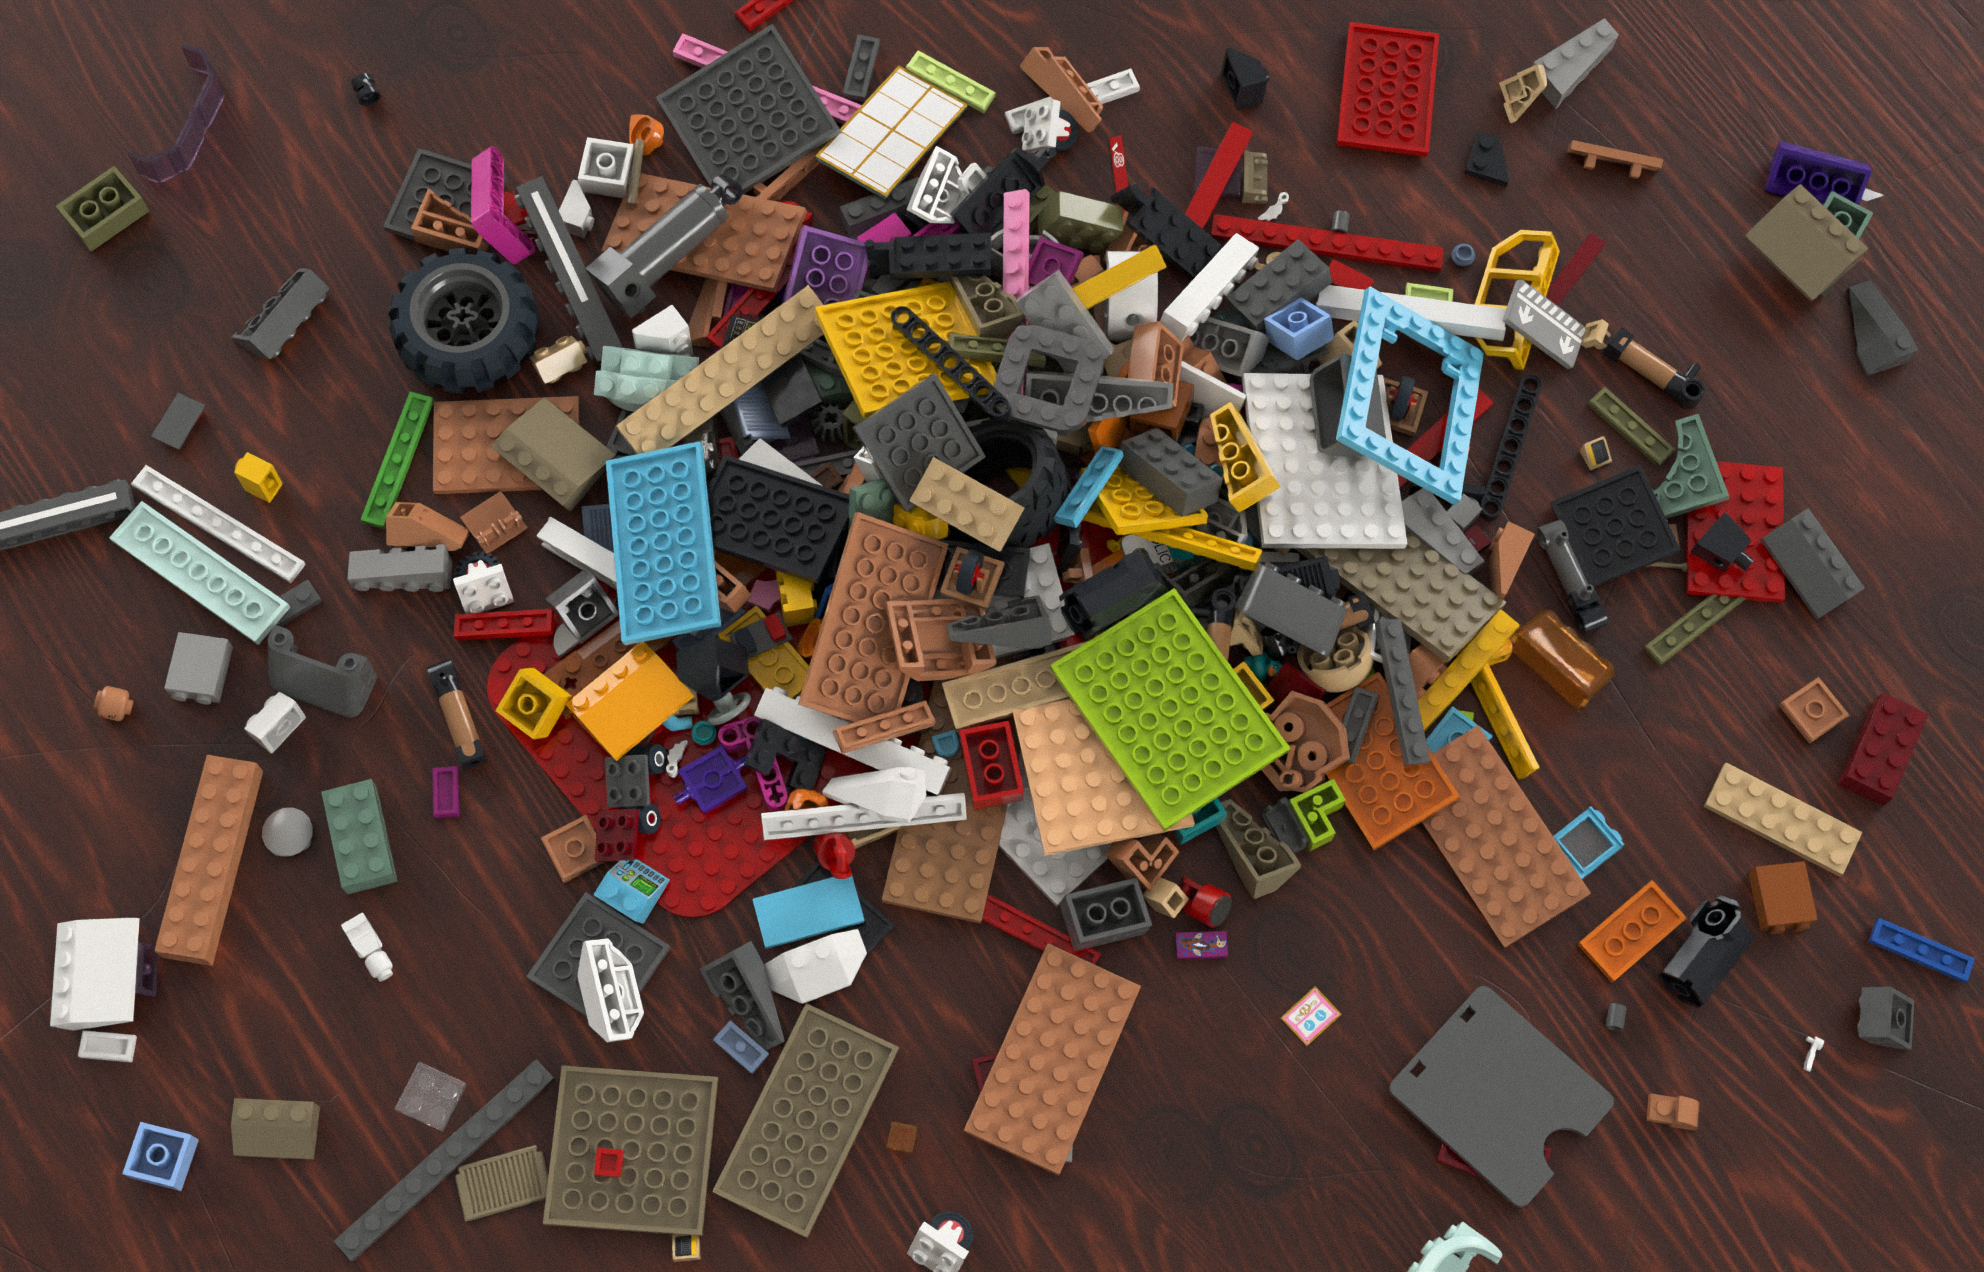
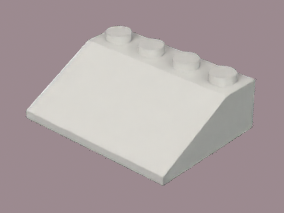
[50,918,139,1031]

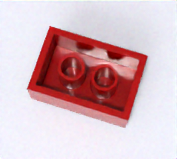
[959,721,1024,810]

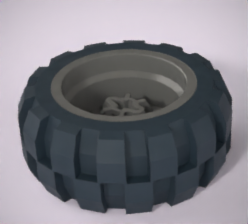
[388,248,539,394]

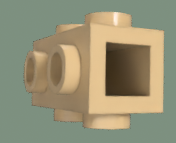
[529,336,587,384]

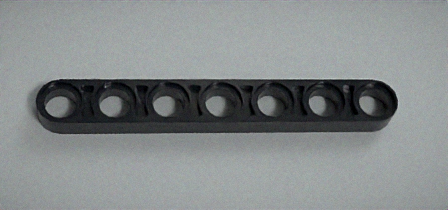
[891,306,1012,421]
[1480,373,1542,521]

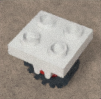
[453,552,514,614]

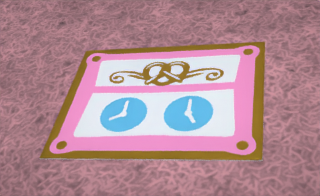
[1281,986,1342,1046]

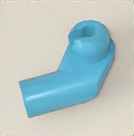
[662,714,693,731]

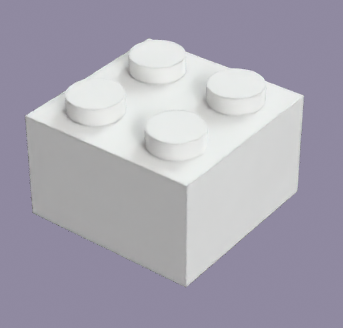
[578,137,634,198]

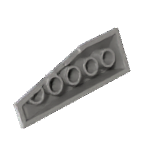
[1025,371,1174,422]

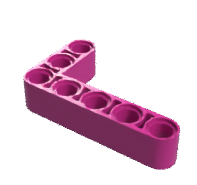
[471,146,535,265]

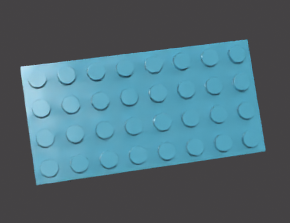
[606,441,721,645]

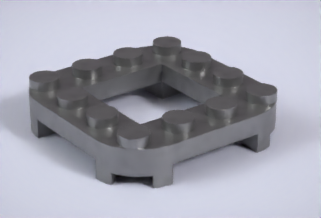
[994,325,1103,436]

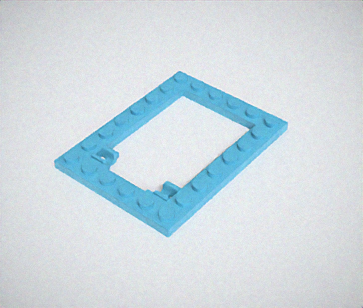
[1336,287,1484,505]

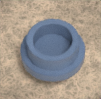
[1451,244,1475,267]

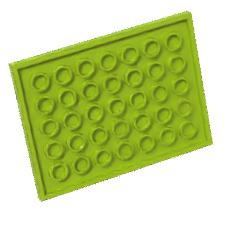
[1050,588,1290,831]

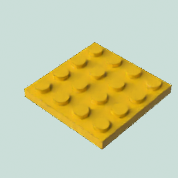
[1080,466,1208,535]

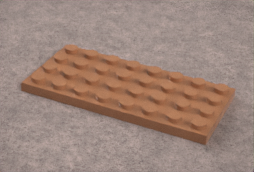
[601,173,807,293]
[798,512,949,723]
[1422,725,1591,948]
[963,943,1141,1176]

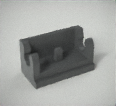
[1260,797,1310,853]

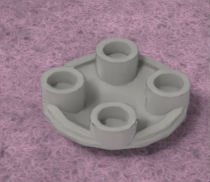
[262,808,313,856]

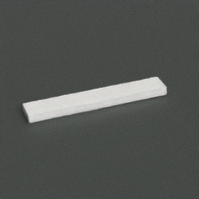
[1005,69,1140,135]

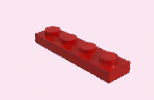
[453,609,554,641]

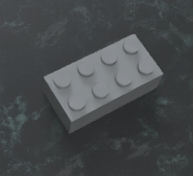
[1016,269,1114,374]

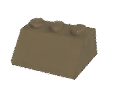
[231,1098,320,1160]

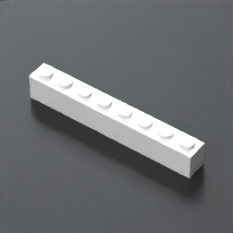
[754,686,952,795]

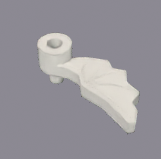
[1257,192,1289,222]
[666,740,688,778]
[1803,1036,1824,1072]

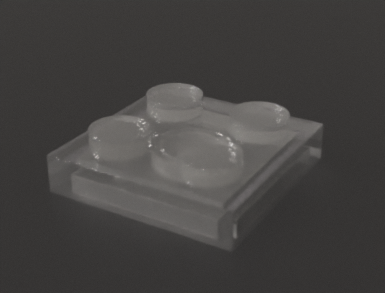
[395,1062,467,1132]

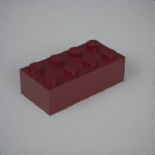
[1838,692,1929,806]

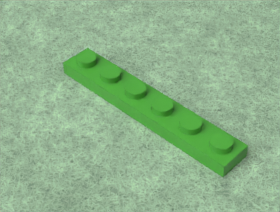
[361,391,434,530]

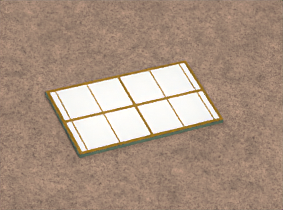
[815,66,968,199]

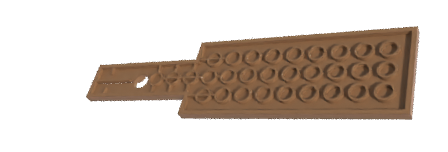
[882,653,1020,924]

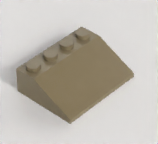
[1744,184,1868,302]
[491,397,617,512]

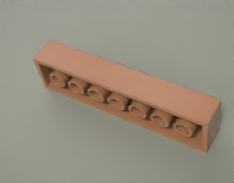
[154,755,263,966]

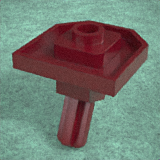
[1266,661,1326,710]

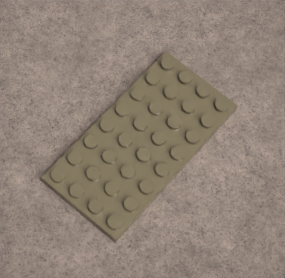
[1294,531,1506,663]
[712,1003,899,1239]

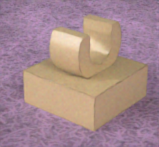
[1581,319,1611,349]

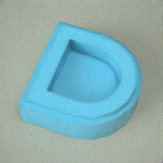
[931,729,959,759]

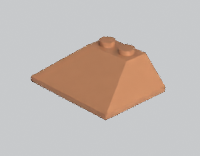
[885,599,996,681]

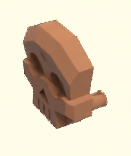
[1261,691,1350,793]

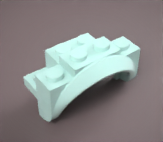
[594,346,699,412]
[1407,1222,1502,1272]

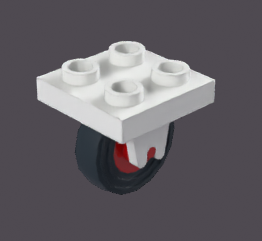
[1022,99,1078,152]
[907,1211,973,1272]

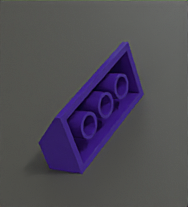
[1765,141,1872,205]

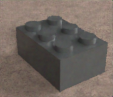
[1059,878,1152,951]

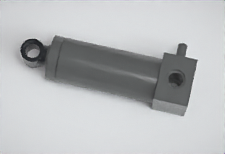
[585,174,743,318]

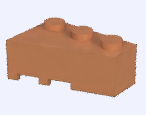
[411,188,490,255]

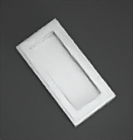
[78,1030,137,1062]

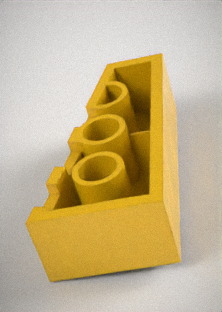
[1210,402,1281,513]

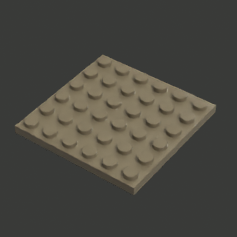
[543,1065,718,1237]

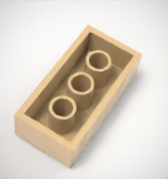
[909,457,1024,552]

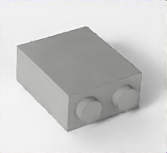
[164,632,233,705]

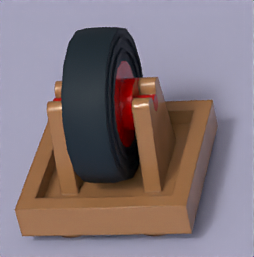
[1383,376,1429,436]
[940,547,1005,610]

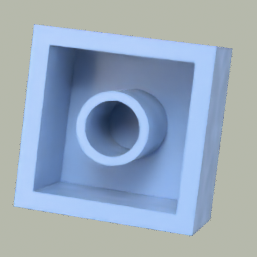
[1264,297,1334,360]
[122,1122,199,1191]

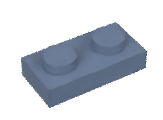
[713,1020,769,1075]

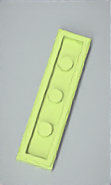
[906,51,996,114]

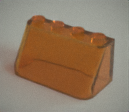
[1510,609,1615,712]

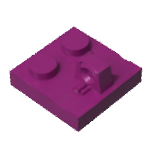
[1029,237,1084,287]

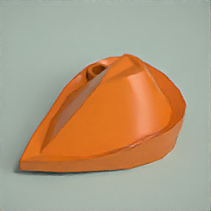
[629,114,664,155]
[796,618,823,659]

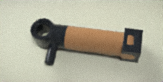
[1603,327,1705,410]
[1189,588,1236,661]
[1261,592,1375,657]
[427,658,488,771]

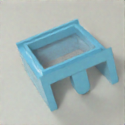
[1553,806,1625,880]

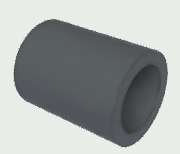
[1331,210,1350,233]
[1605,1003,1627,1031]

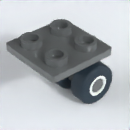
[605,744,668,808]

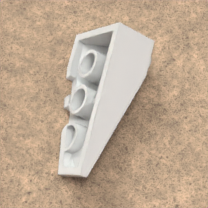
[822,767,926,823]

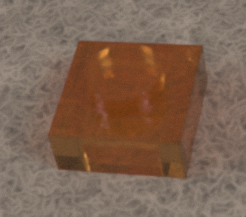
[887,1122,918,1154]

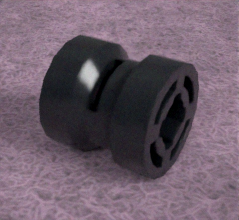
[351,73,381,106]

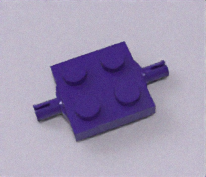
[673,745,747,814]

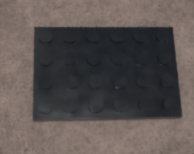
[707,455,850,584]

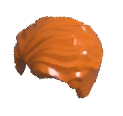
[784,789,829,811]

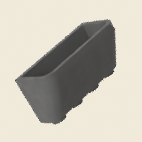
[1310,353,1386,456]
[1235,562,1348,657]

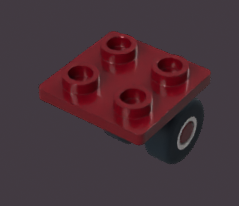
[595,803,661,862]

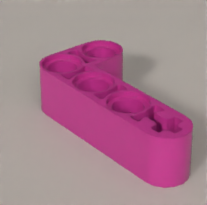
[718,717,788,812]

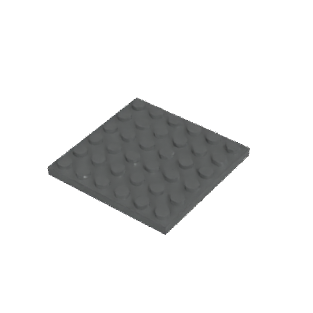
[656,24,842,195]

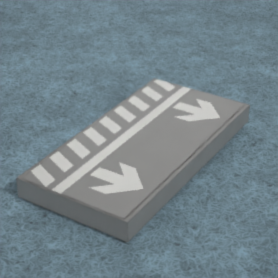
[1502,279,1586,369]

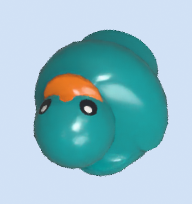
[1245,651,1283,681]

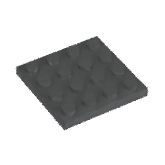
[383,148,507,240]
[852,373,986,512]
[526,892,671,1017]

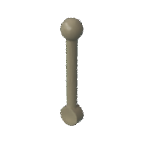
[1646,562,1687,572]

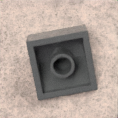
[545,570,619,644]
[1857,987,1914,1050]

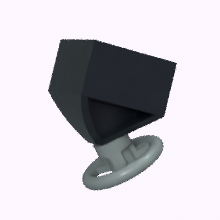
[676,637,751,725]

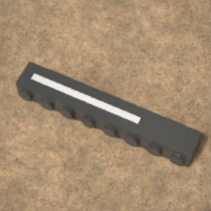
[514,176,623,365]
[0,479,136,551]

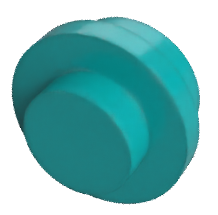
[691,721,717,746]

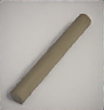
[627,139,644,206]

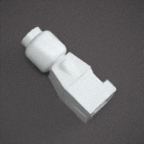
[341,912,393,982]

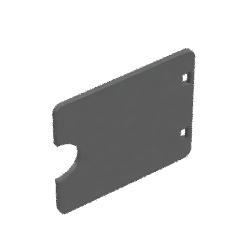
[1389,986,1614,1208]

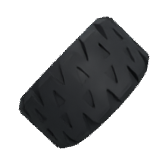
[948,418,1071,548]

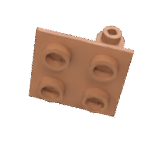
[460,491,528,554]

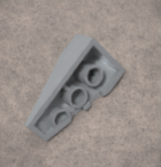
[1189,317,1270,377]

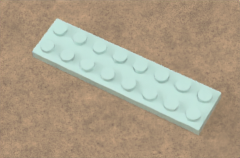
[109,501,290,645]

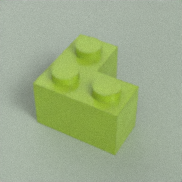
[1289,779,1346,852]

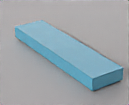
[1054,446,1124,528]

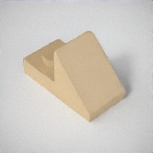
[1230,608,1263,657]

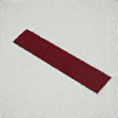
[1546,233,1606,306]

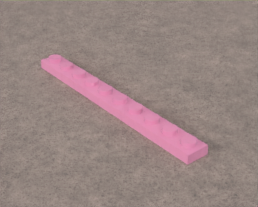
[673,33,862,125]
[1003,189,1030,395]

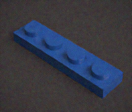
[1868,918,1975,983]

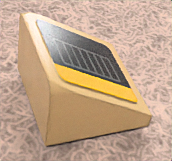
[1580,436,1612,471]
[672,1235,701,1262]

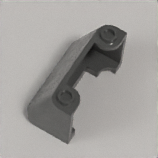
[268,625,378,718]

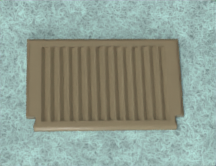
[455,1145,548,1222]

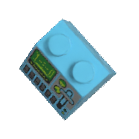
[594,859,670,924]

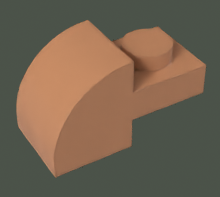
[1647,1094,1699,1131]

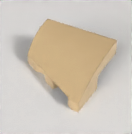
[1499,64,1547,123]

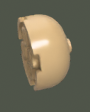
[1297,625,1374,692]

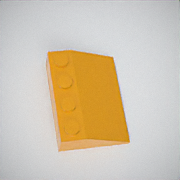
[565,642,694,761]

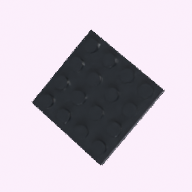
[1550,465,1681,588]

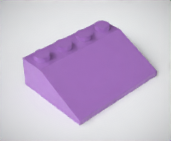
[781,225,868,305]

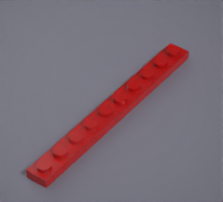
[1211,214,1444,272]

